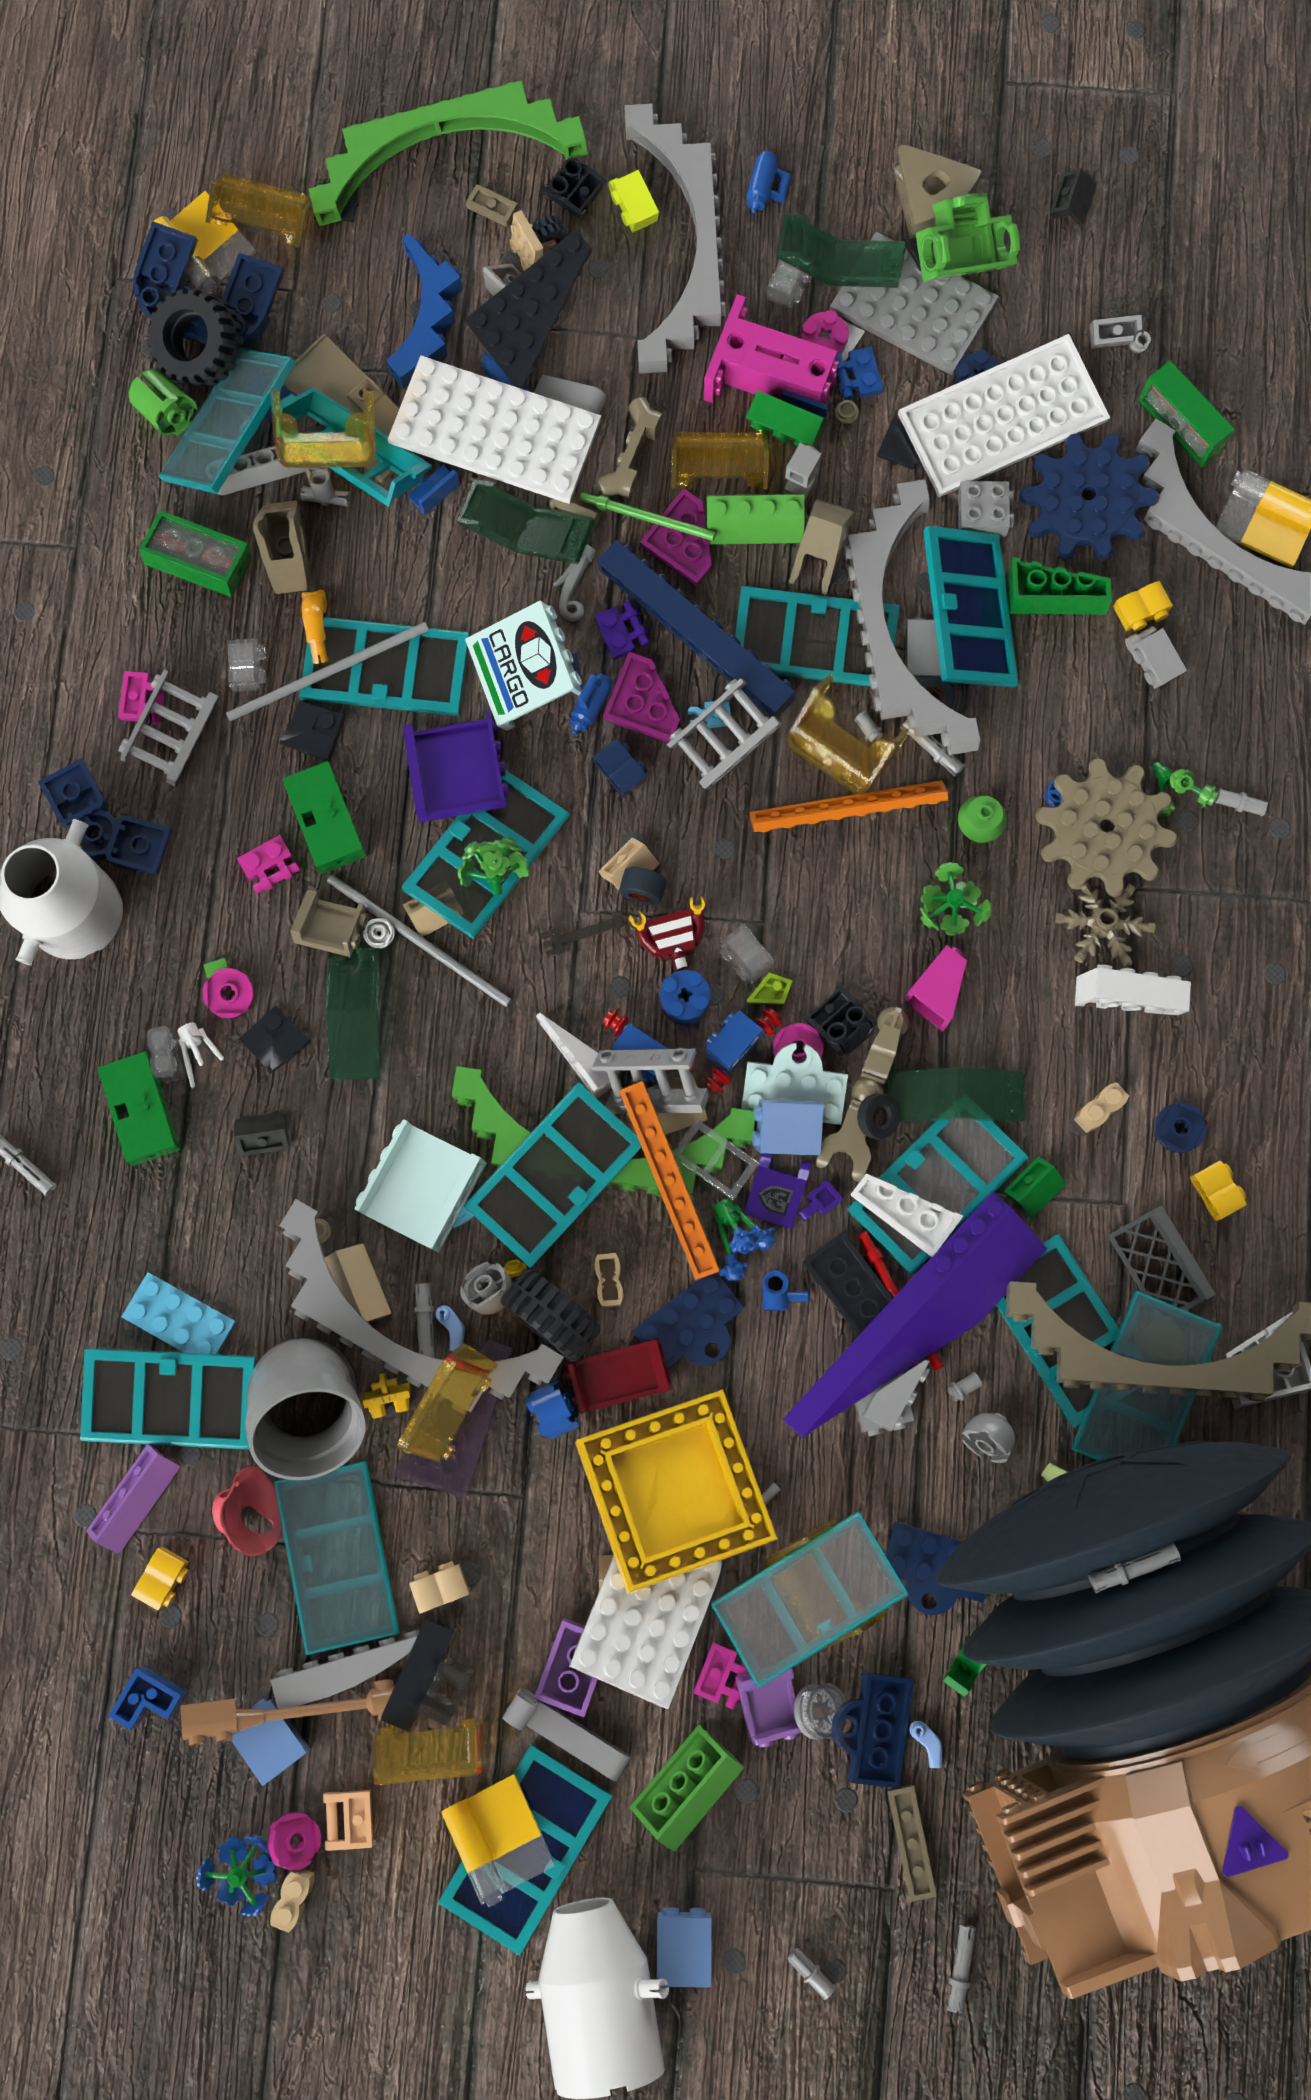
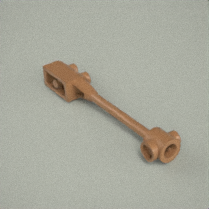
[180,1680,395,1746]

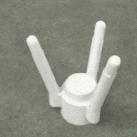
[177,1022,224,1088]

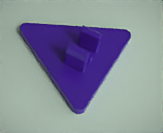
[1222,1806,1289,1877]

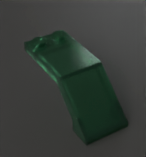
[776,214,906,288]
[457,479,595,564]
[326,947,381,1080]
[888,1067,1025,1124]

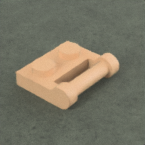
[323,1790,374,1851]

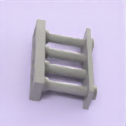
[118,669,218,786]
[667,678,782,790]
[592,1048,709,1114]

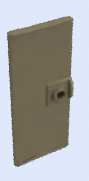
[284,334,415,484]

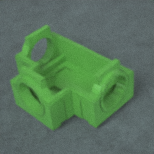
[916,193,1020,282]

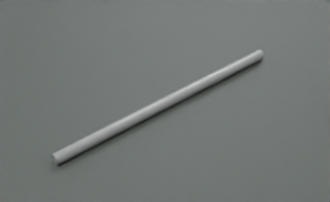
[226,622,429,721]
[327,874,512,1007]

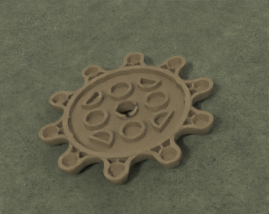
[1036,758,1177,897]

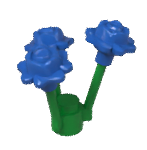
[713,1199,776,1281]

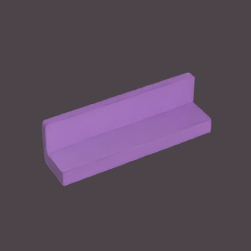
[86,1444,180,1554]

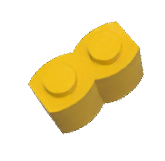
[1113,581,1173,632]
[1190,1160,1247,1221]
[132,1547,189,1611]

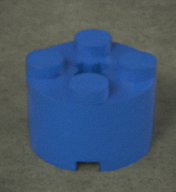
[660,970,710,1025]
[525,1379,581,1440]

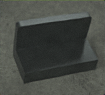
[1050,168,1096,225]
[234,1112,290,1157]

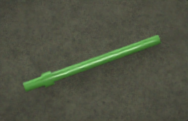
[579,492,716,541]

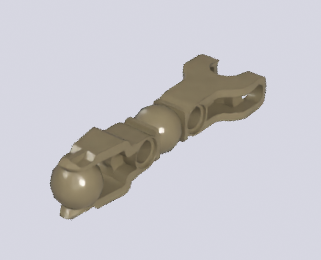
[816,1007,909,1182]

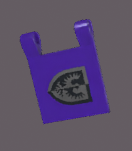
[744,1153,812,1229]

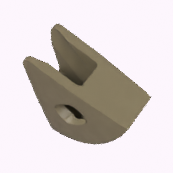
[894,145,981,239]
[789,499,855,596]
[253,500,309,594]

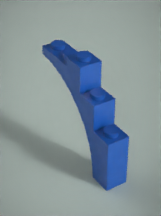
[386,233,463,389]

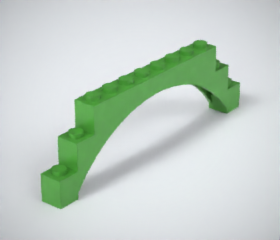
[309,81,588,226]
[452,1066,755,1197]

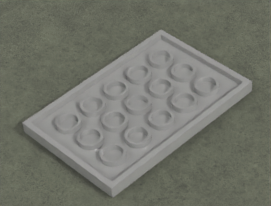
[830,232,999,375]

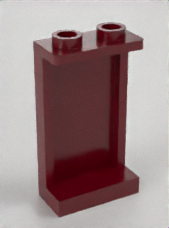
[565,1338,673,1414]

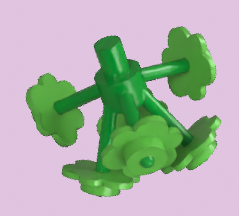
[458,837,530,895]
[920,863,992,936]

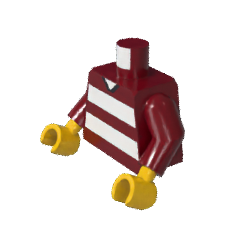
[629,896,705,971]

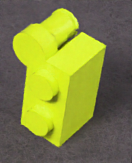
[608,170,659,233]

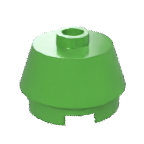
[958,795,1007,843]

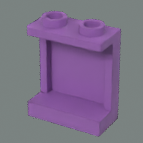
[735,1667,801,1747]

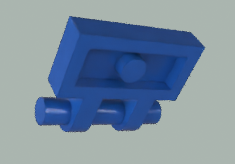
[836,347,883,400]

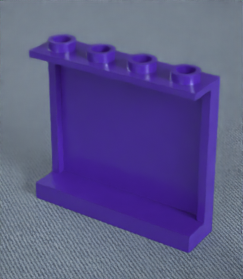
[402,710,510,823]

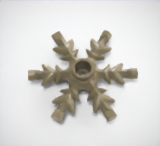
[1055,881,1155,967]

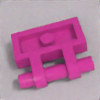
[118,671,167,724]
[237,835,300,894]
[693,1642,749,1710]

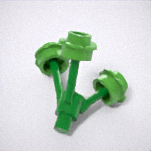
[1152,762,1218,817]

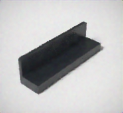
[381,1619,454,1732]

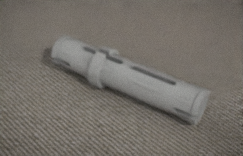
[901,720,965,777]
[0,1135,57,1197]
[414,1283,435,1358]
[1088,1542,1181,1593]
[947,1924,977,2014]

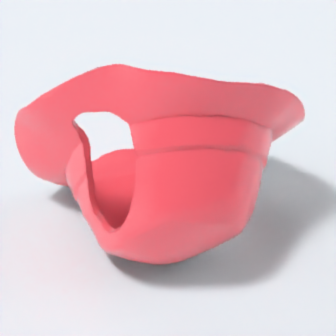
[212,1466,283,1556]

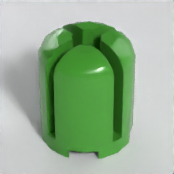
[128,369,197,437]

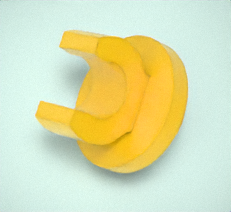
[503,1260,527,1279]

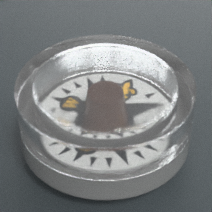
[794,1683,848,1740]

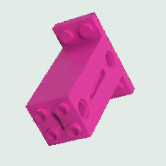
[704,294,839,405]

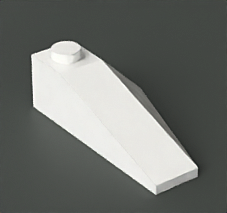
[536,1013,621,1099]

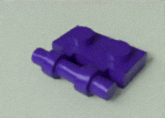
[594,600,651,661]

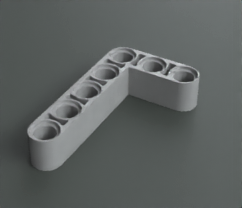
[207,436,335,502]
[502,1687,631,1781]

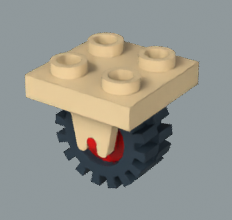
[510,210,568,271]

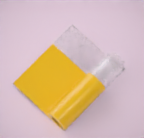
[149,191,257,294]
[1216,469,1311,568]
[441,1774,556,1907]

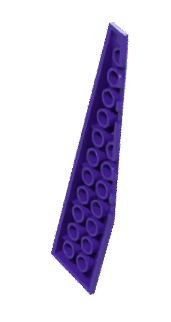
[783,1192,1047,1438]

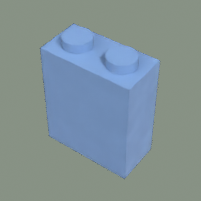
[752,1099,824,1155]
[231,1697,311,1786]
[657,1908,712,1987]

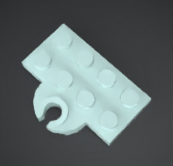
[741,1043,848,1125]

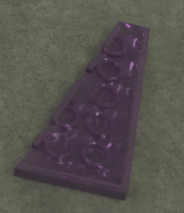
[391,1341,513,1499]

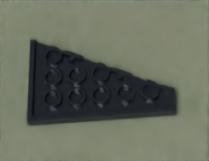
[464,229,592,390]

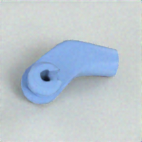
[435,1305,465,1352]
[909,1721,943,1768]

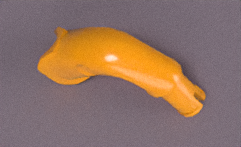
[301,590,328,664]

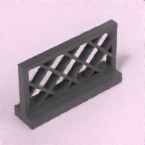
[1107,1205,1216,1321]

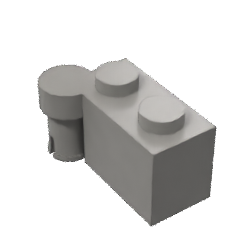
[1089,315,1151,353]
[1125,626,1187,689]

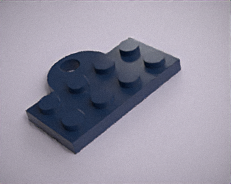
[632,1272,744,1369]
[881,1522,986,1615]
[832,1672,914,1788]

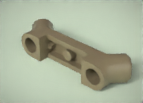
[597,397,663,498]

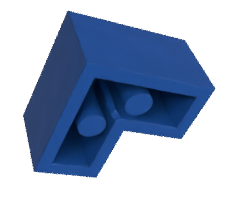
[108,1665,188,1730]

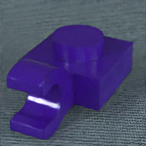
[798,1180,843,1222]

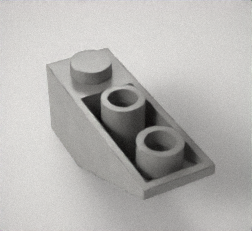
[862,1360,930,1431]

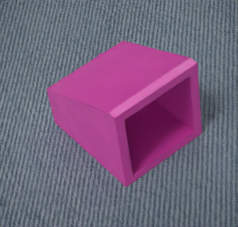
[904,945,967,1032]

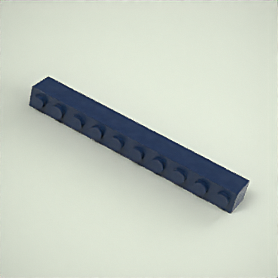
[597,540,795,719]

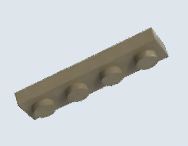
[887,1784,937,1902]

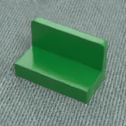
[1003,1156,1066,1219]

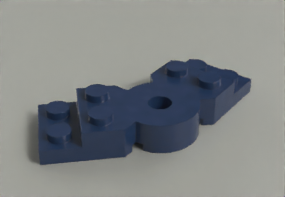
[38,758,173,876]

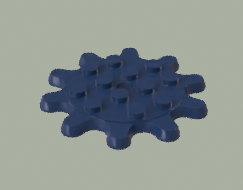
[1019,434,1160,560]

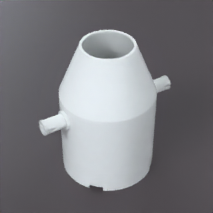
[0,819,123,966]
[526,1898,669,2099]

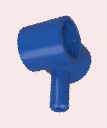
[762,1270,809,1311]

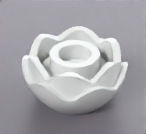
[363,918,395,948]

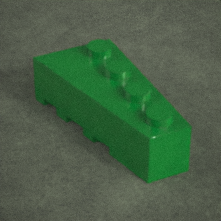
[1008,557,1112,615]

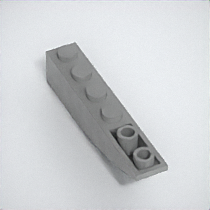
[271,1629,420,1709]

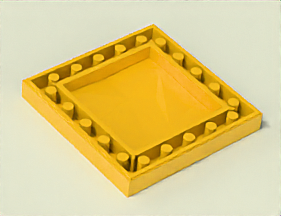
[575,1389,778,1594]

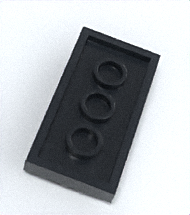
[802,1232,893,1337]

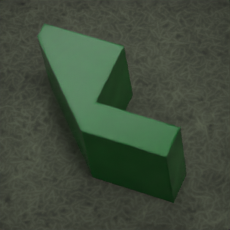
[943,1630,987,1697]

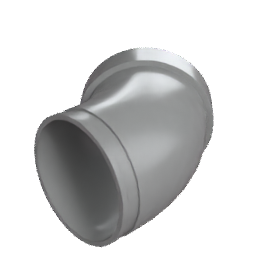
[245,1338,366,1480]

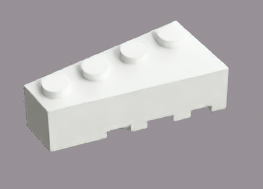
[1075,965,1191,1015]

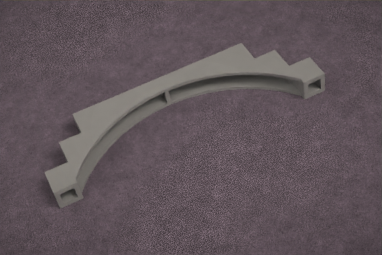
[625,104,725,374]
[1135,418,1311,625]
[844,479,980,755]
[279,1199,563,1414]

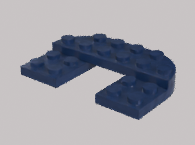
[133,221,285,348]

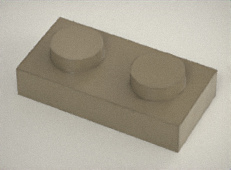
[466,184,518,227]

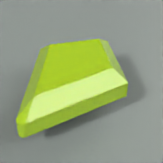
[747,972,792,1005]

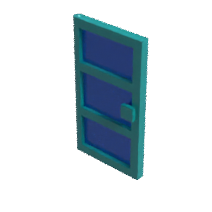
[923,526,1019,687]
[438,1744,612,1956]

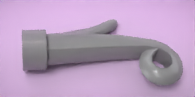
[553,543,596,622]

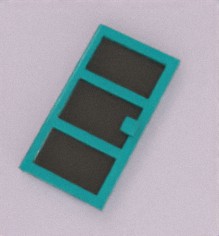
[735,586,899,687]
[299,617,470,716]
[402,770,570,939]
[464,1082,642,1268]
[996,1234,1139,1428]
[80,1348,256,1450]

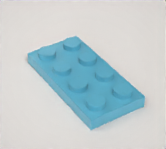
[122,1272,237,1367]

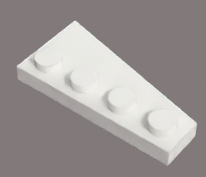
[851,1174,963,1257]

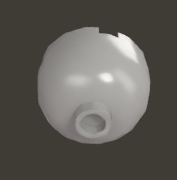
[460,1262,512,1315]
[961,1413,1015,1463]

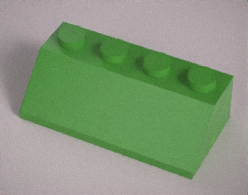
[707,493,804,545]
[629,1725,745,1852]

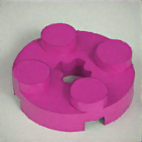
[802,310,849,354]
[203,968,254,1018]
[773,1023,823,1063]
[268,1813,321,1870]

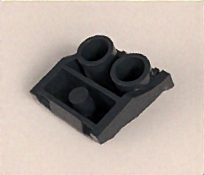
[541,158,607,218]
[803,985,877,1056]

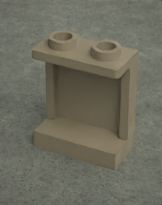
[290,889,369,957]

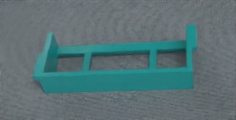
[273,387,432,507]

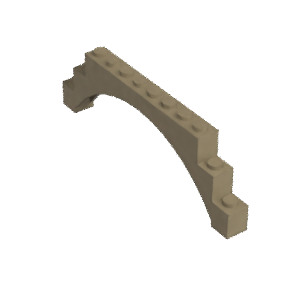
[1006,1281,1311,1401]

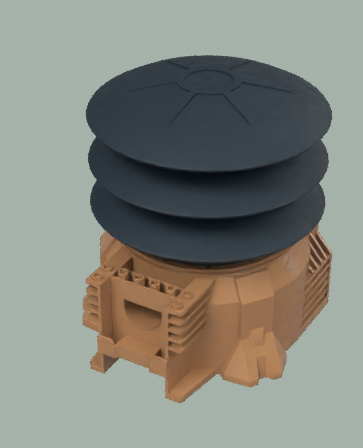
[935,1440,1311,1999]

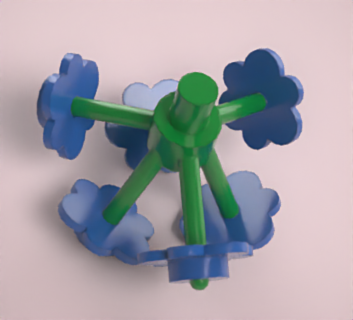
[196,1834,277,1917]

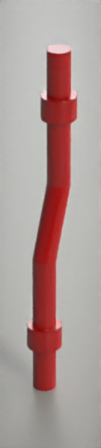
[859,1231,944,1371]

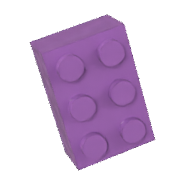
[534,1618,598,1717]

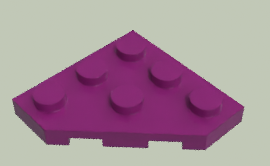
[640,488,712,586]
[603,652,680,743]

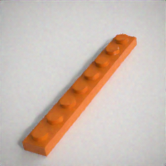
[750,780,948,832]
[619,1080,720,1280]

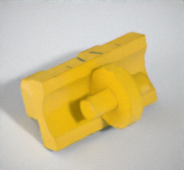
[363,1373,411,1419]

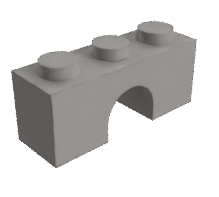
[783,443,822,508]

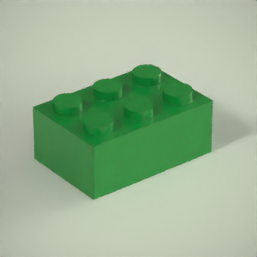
[746,390,827,449]

